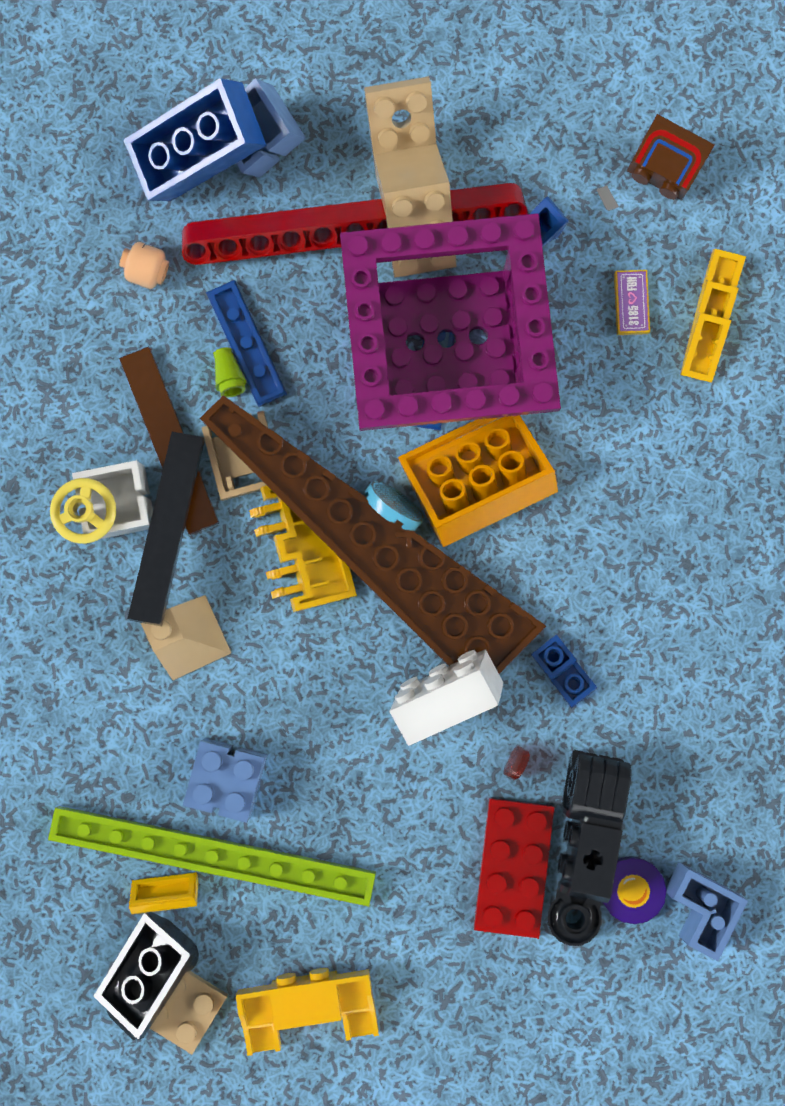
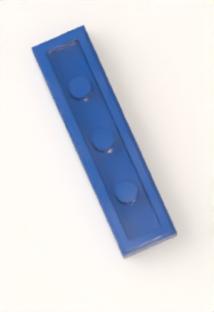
[206,280,287,407]

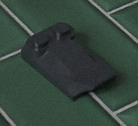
[93,912,199,1041]

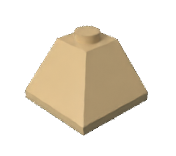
[141,595,231,680]

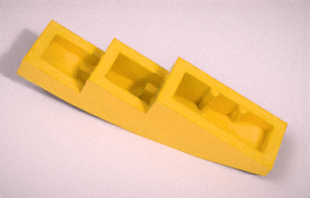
[680,249,746,383]

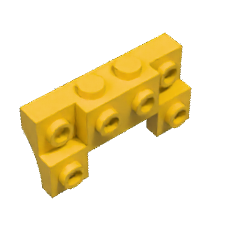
[236,968,379,1056]

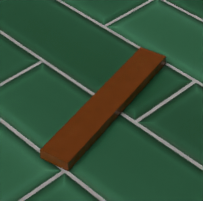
[119,346,219,535]

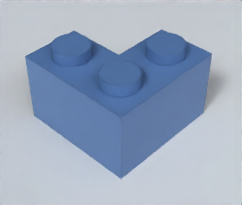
[666,862,748,961]

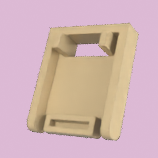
[202,411,268,501]

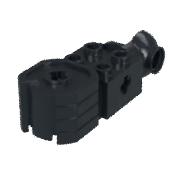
[548,750,632,946]

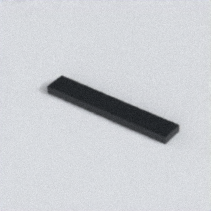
[127,431,205,627]

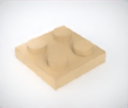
[150,971,228,1055]

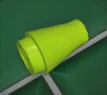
[213,347,247,398]

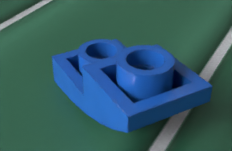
[531,634,597,709]

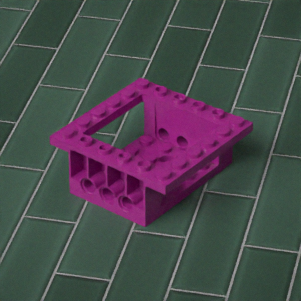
[340,213,561,431]

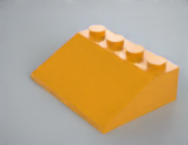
[398,415,558,547]

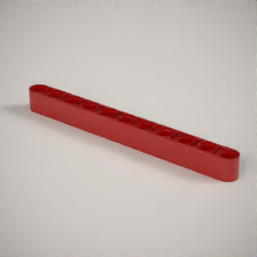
[182,183,528,265]

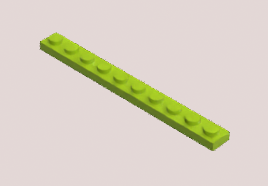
[48,806,376,907]

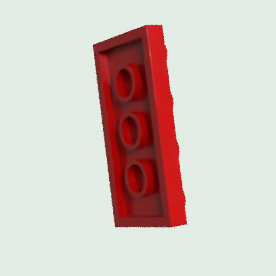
[473,798,554,939]

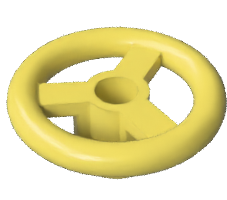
[50,478,116,544]

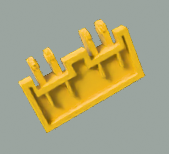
[249,485,357,613]

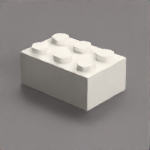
[389,649,503,746]

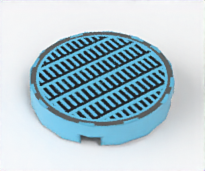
[365,481,424,531]

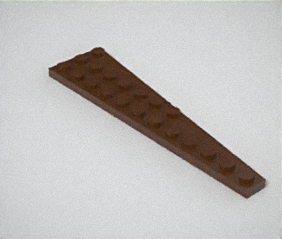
[200,396,546,674]

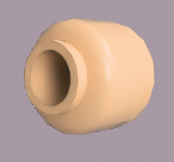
[119,242,170,289]

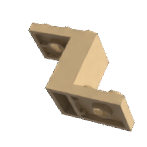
[364,76,457,278]

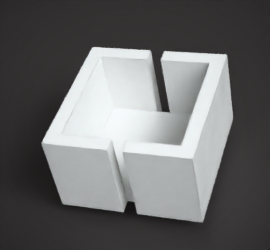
[72,460,153,539]

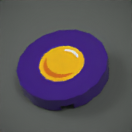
[603,856,667,924]

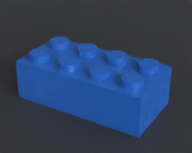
[124,78,267,201]

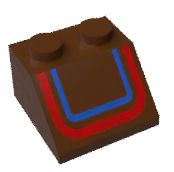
[627,114,715,200]

